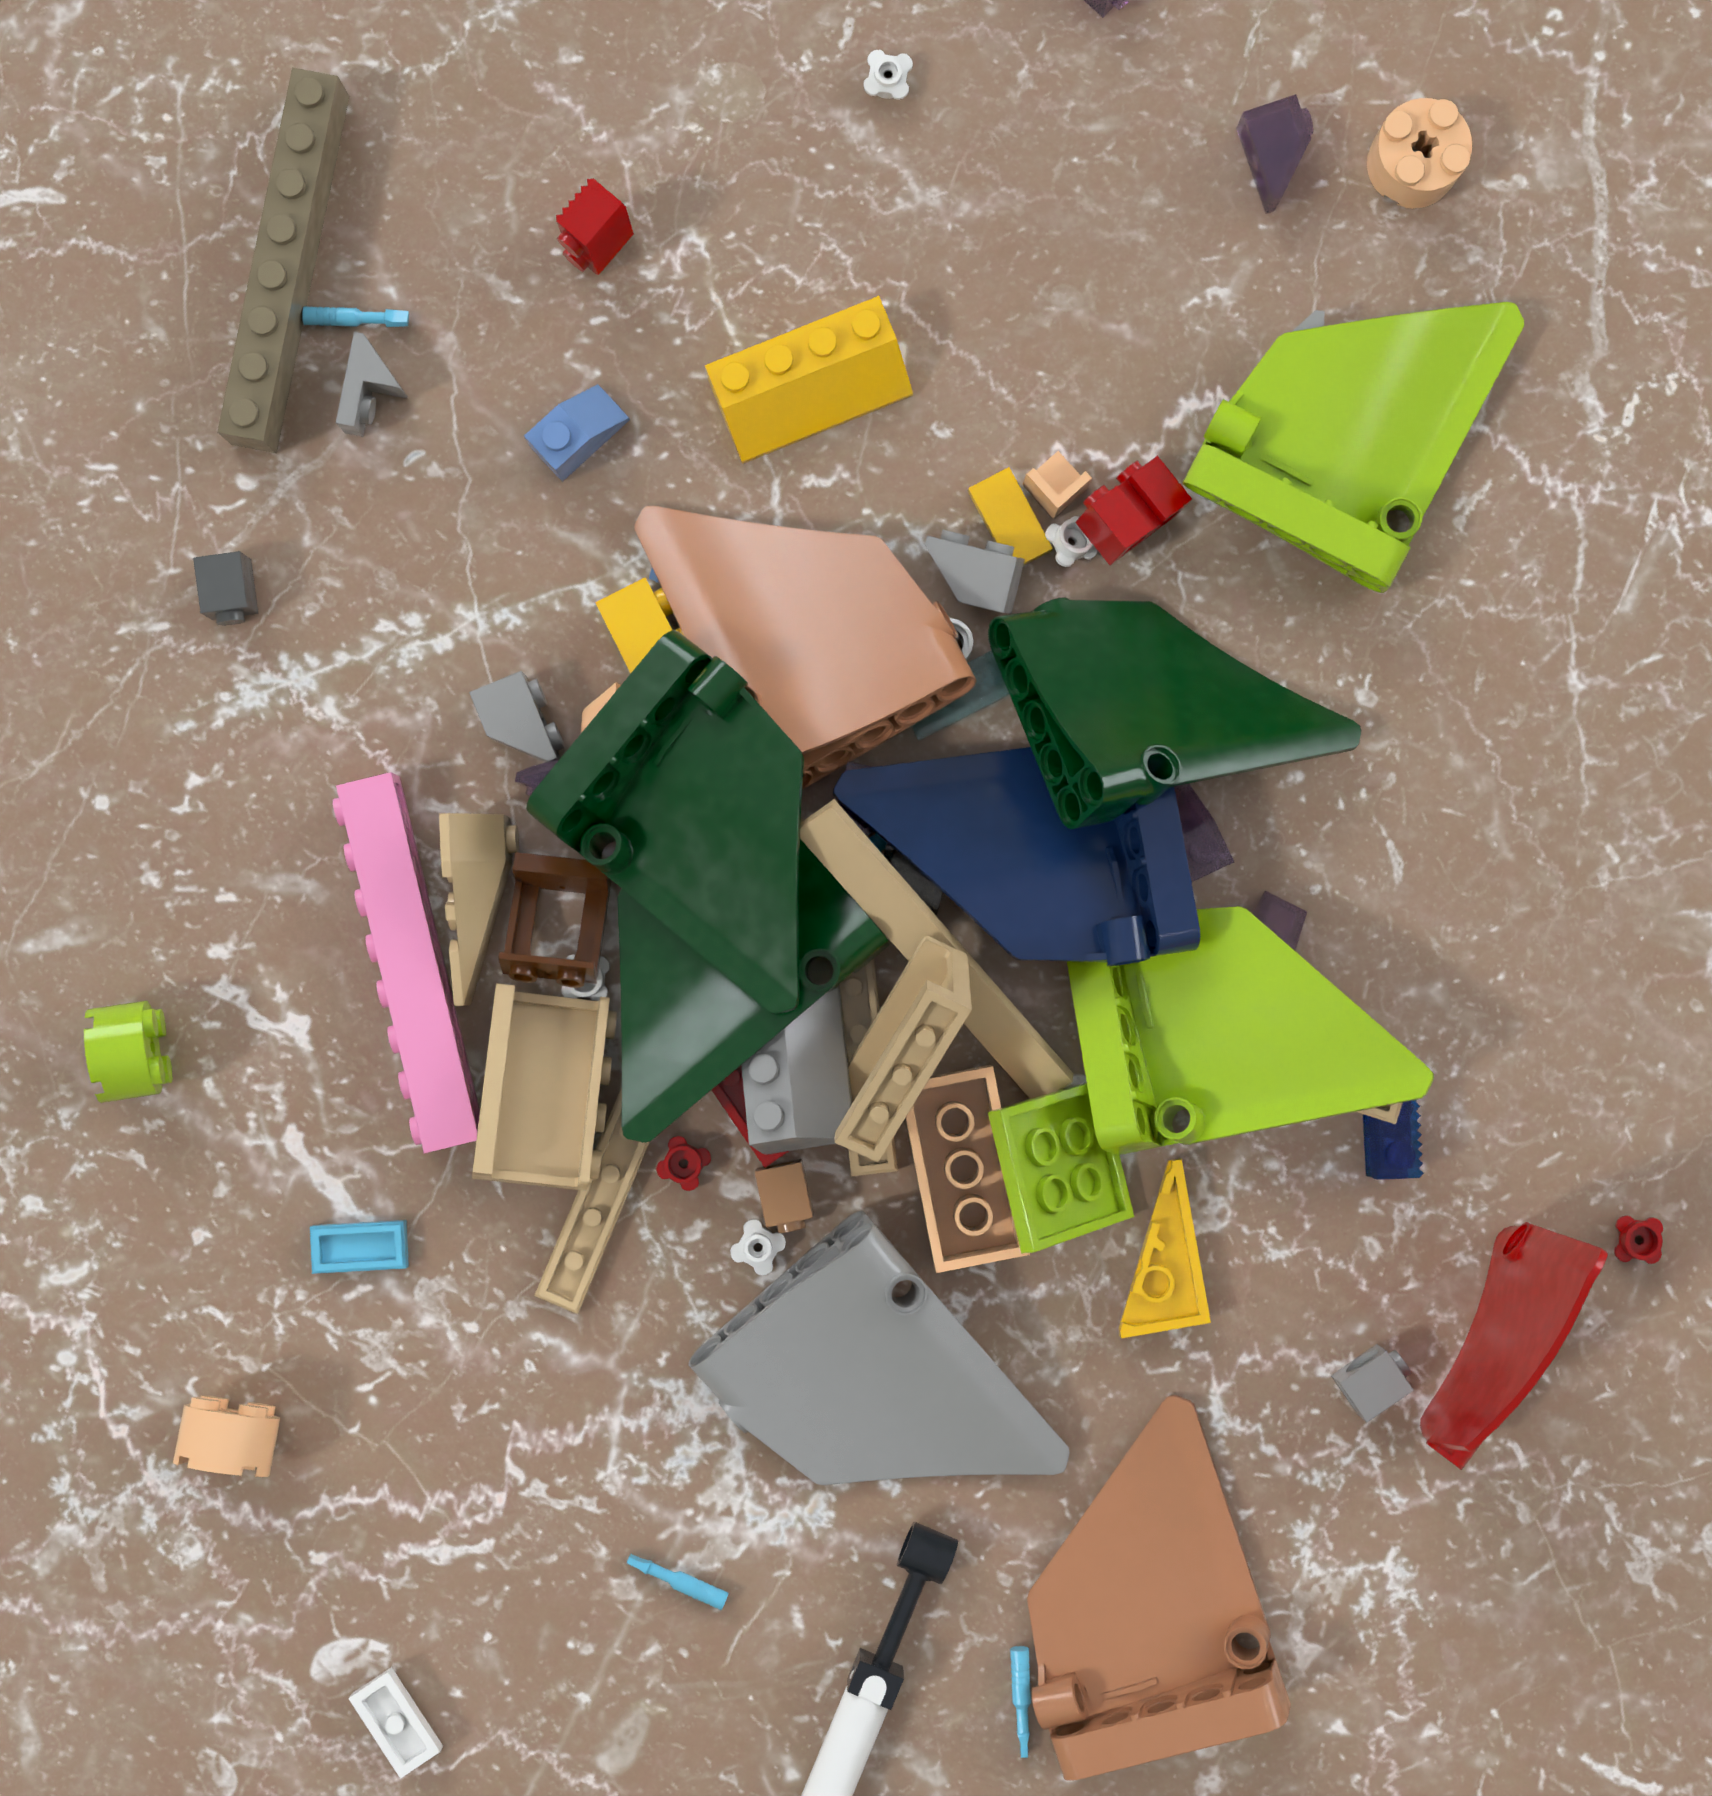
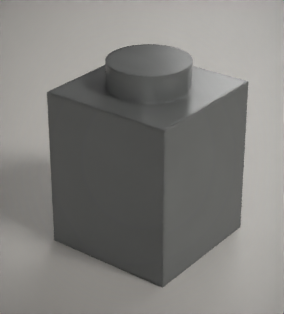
[193,551,258,626]

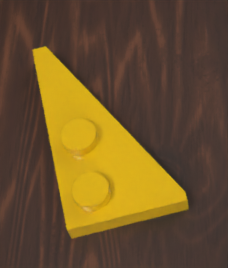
[1118,1158,1211,1339]

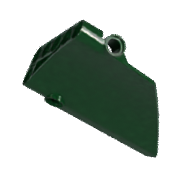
[988,597,1362,829]

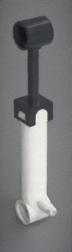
[801,1522,958,1796]

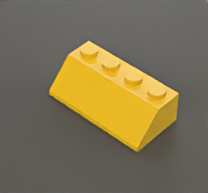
[705,296,913,464]

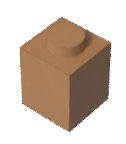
[755,1159,814,1233]

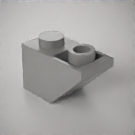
[925,530,1025,614]
[469,671,565,765]

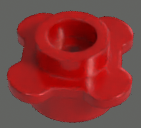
[656,1136,711,1191]
[1614,1215,1663,1264]

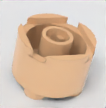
[1367,98,1472,209]
[173,1395,280,1477]

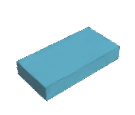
[310,1220,409,1274]

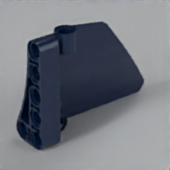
[833,747,1200,966]

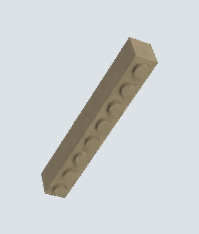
[217,67,350,454]

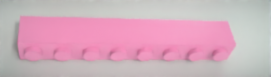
[333,772,480,1153]

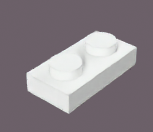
[348,1667,443,1779]

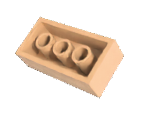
[905,1065,1030,1273]

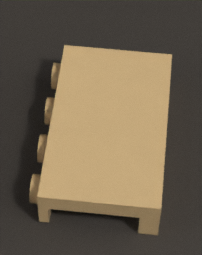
[835,936,972,1162]
[472,983,617,1191]

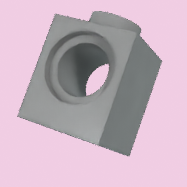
[1331,1344,1414,1422]

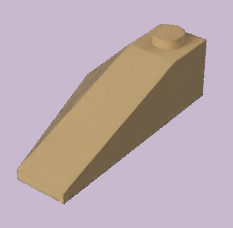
[439,813,519,1006]

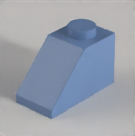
[524,384,630,482]

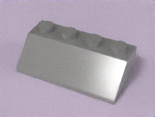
[741,958,852,1155]

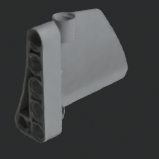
[688,1211,1070,1485]

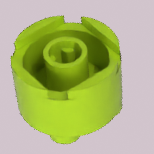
[84,1001,173,1103]

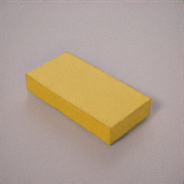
[968,467,1053,566]

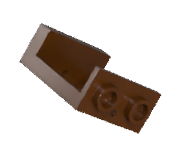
[498,852,612,988]

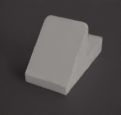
[336,332,408,437]

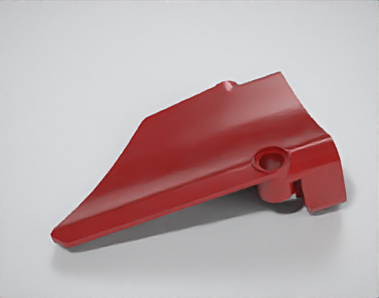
[1420,1222,1608,1470]

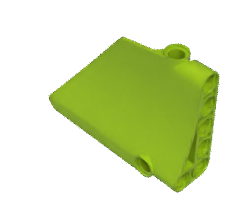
[1182,302,1524,593]
[1067,906,1434,1155]

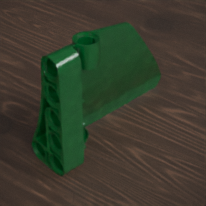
[526,630,804,1015]
[617,839,891,1143]

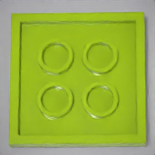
[988,1082,1134,1254]

